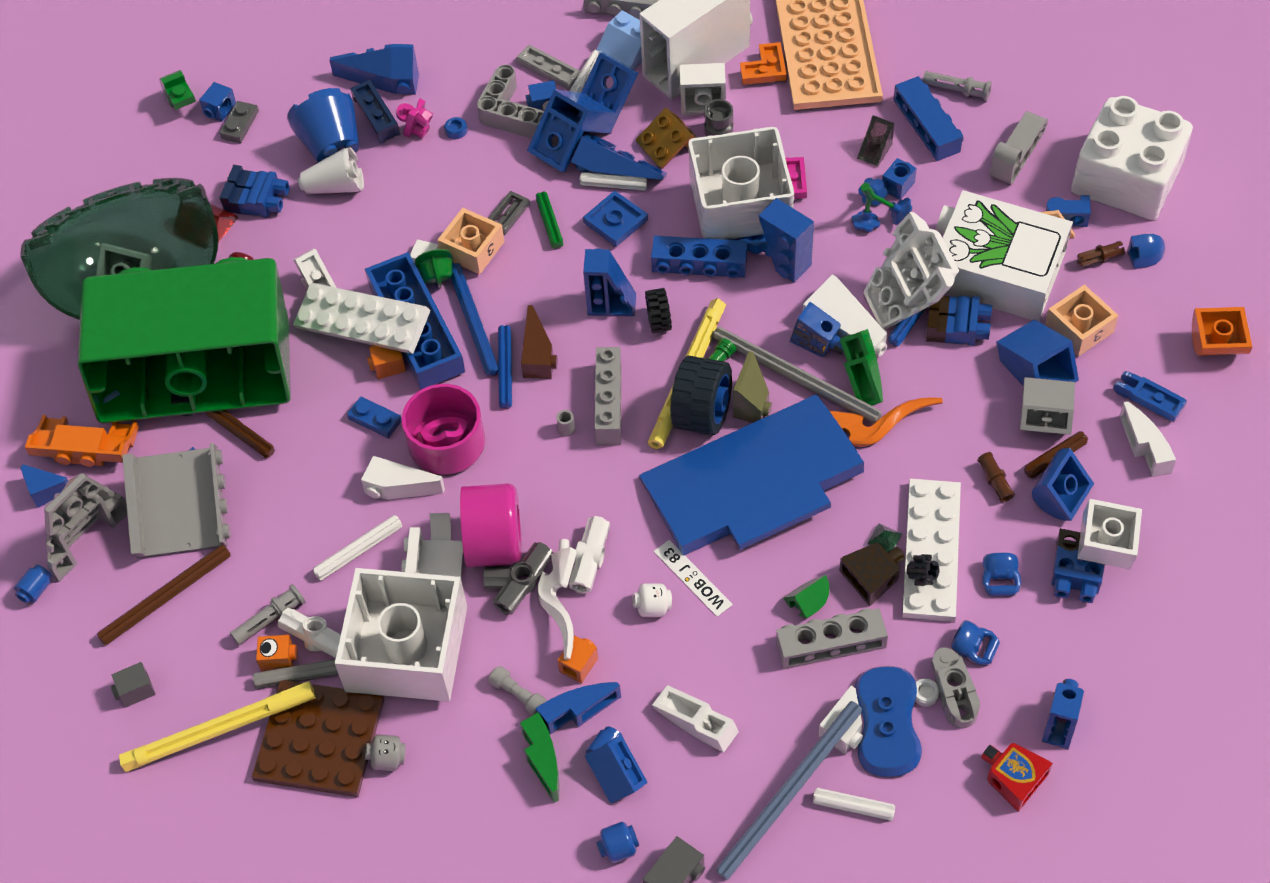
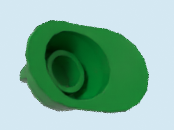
[415,249,453,288]

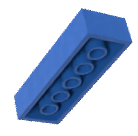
[365,252,465,390]

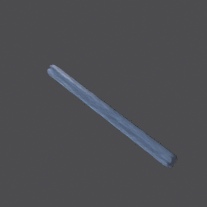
[716,701,862,880]

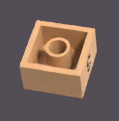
[437,208,504,275]
[1045,285,1119,357]

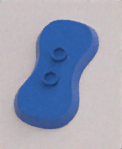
[854,666,922,777]

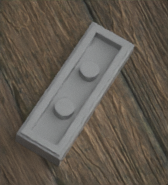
[516,45,581,90]

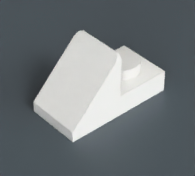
[293,248,336,289]

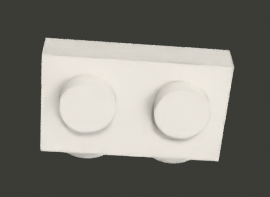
[402,527,463,578]

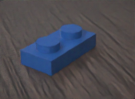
[347,396,402,439]

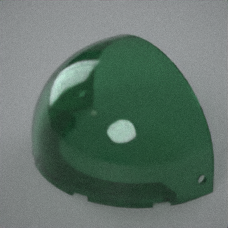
[20,178,218,320]

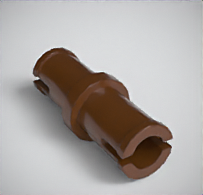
[977,452,1015,503]

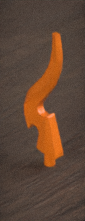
[830,397,943,447]

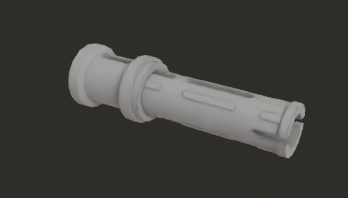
[923,71,992,101]
[230,584,306,646]

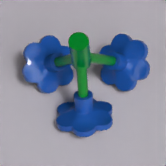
[851,178,912,232]

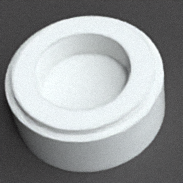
[915,678,940,707]

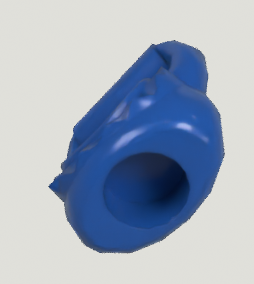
[982,553,1021,596]
[951,620,1000,665]

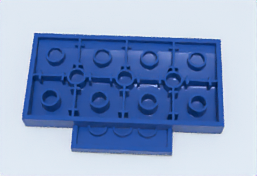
[639,394,864,556]

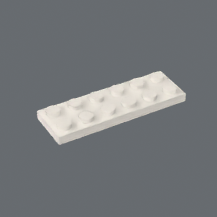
[293,283,431,354]
[902,479,961,622]

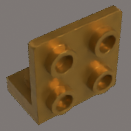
[636,107,698,169]

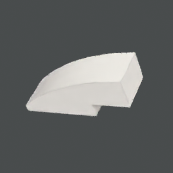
[1120,402,1176,476]
[652,685,739,753]

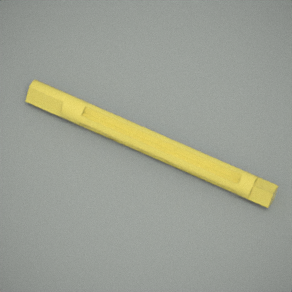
[647,298,726,449]
[119,681,316,772]

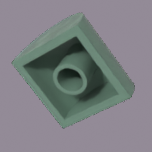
[96,243,153,276]

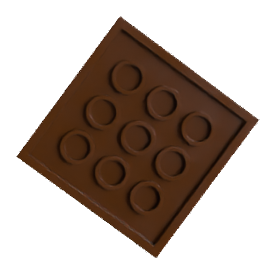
[252,680,384,797]

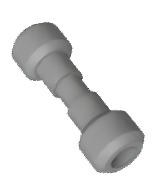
[488,666,547,715]

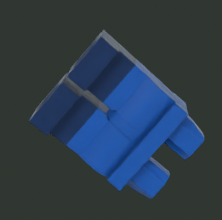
[219,164,290,218]

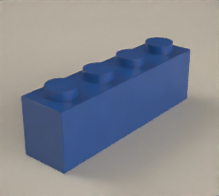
[893,76,964,161]

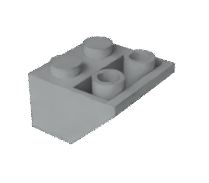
[1019,377,1075,435]

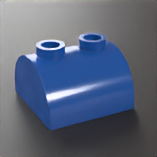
[1032,448,1094,521]

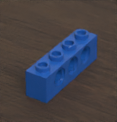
[651,235,747,278]

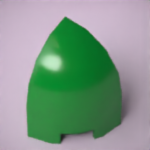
[783,575,829,619]

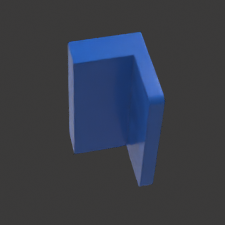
[585,735,648,803]

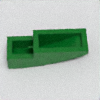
[839,329,883,406]
[520,712,560,803]

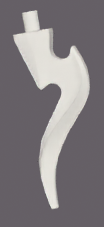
[538,539,577,660]

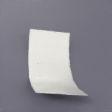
[429,513,451,540]

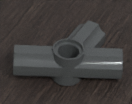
[483,542,553,615]

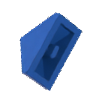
[20,464,68,508]

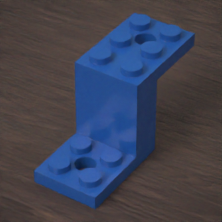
[527,52,638,172]

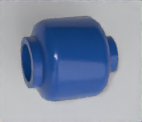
[596,822,640,863]

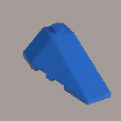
[329,44,419,95]
[571,133,667,180]

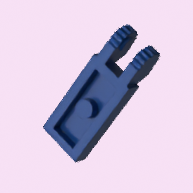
[1113,371,1187,422]

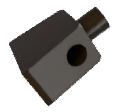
[839,543,905,606]

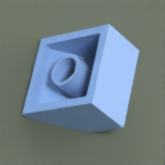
[597,10,642,70]

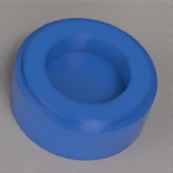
[444,117,467,139]

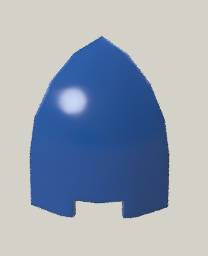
[1127,234,1165,269]

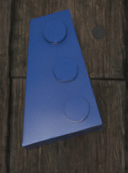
[583,248,636,316]

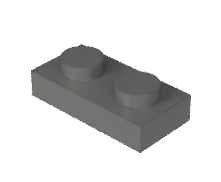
[219,101,259,143]

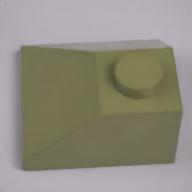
[733,351,772,423]

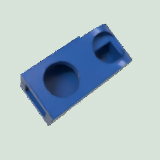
[1045,195,1091,227]

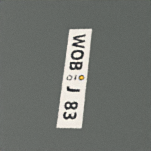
[654,540,733,617]

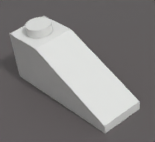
[361,456,445,500]

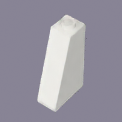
[803,274,887,357]

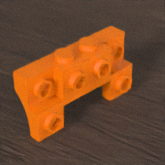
[25,414,139,467]

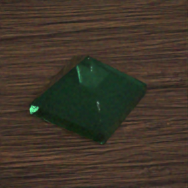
[867,523,902,552]

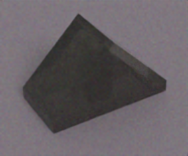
[857,115,895,166]

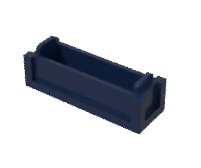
[350,80,400,144]

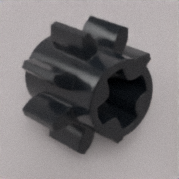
[907,554,940,586]

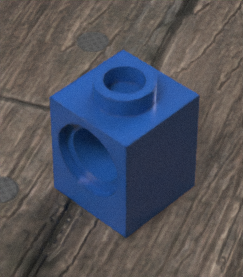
[199,82,236,121]
[882,158,917,200]

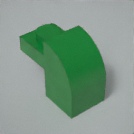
[159,70,196,110]

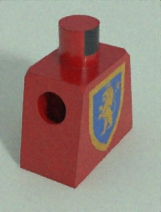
[981,743,1053,812]

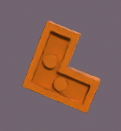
[740,42,786,85]

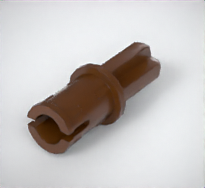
[1077,241,1125,267]

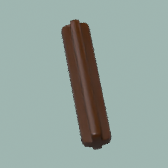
[1024,431,1088,478]

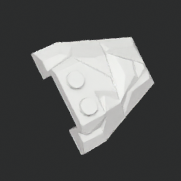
[863,212,959,330]

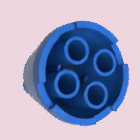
[287,88,359,163]

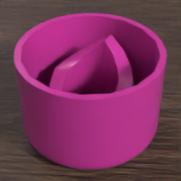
[402,384,485,475]
[460,483,522,568]

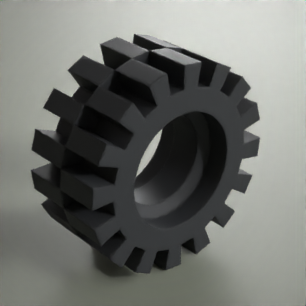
[645,288,672,333]

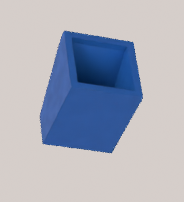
[996,319,1079,386]

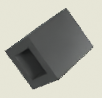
[110,662,156,707]

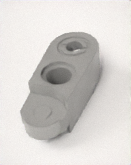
[931,647,980,728]

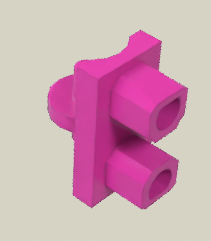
[396,98,433,139]

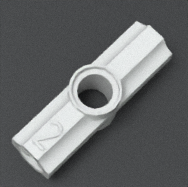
[569,516,610,594]
[278,608,341,658]

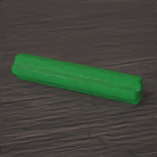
[536,191,564,249]

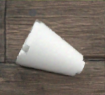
[298,147,364,194]

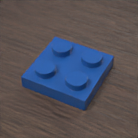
[583,190,648,247]

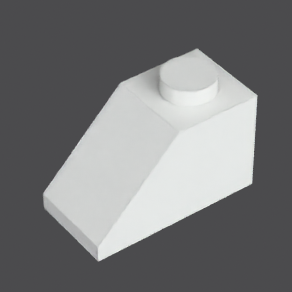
[819,686,863,754]

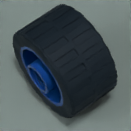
[670,355,732,435]

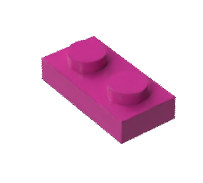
[785,157,807,199]

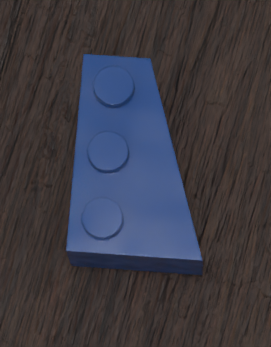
[758,198,814,283]

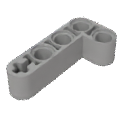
[990,111,1048,184]

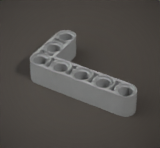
[477,64,580,145]

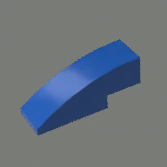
[536,682,621,735]

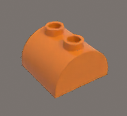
[1192,307,1252,356]

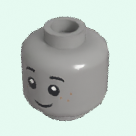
[365,734,405,771]

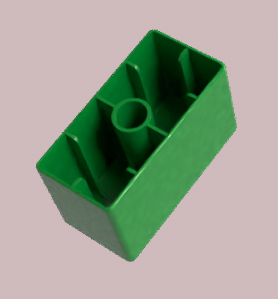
[77,257,291,423]

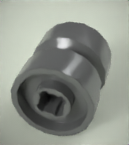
[704,99,733,137]

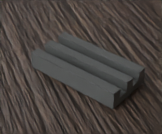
[488,191,530,235]

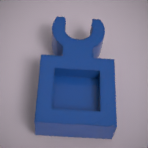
[740,234,771,257]

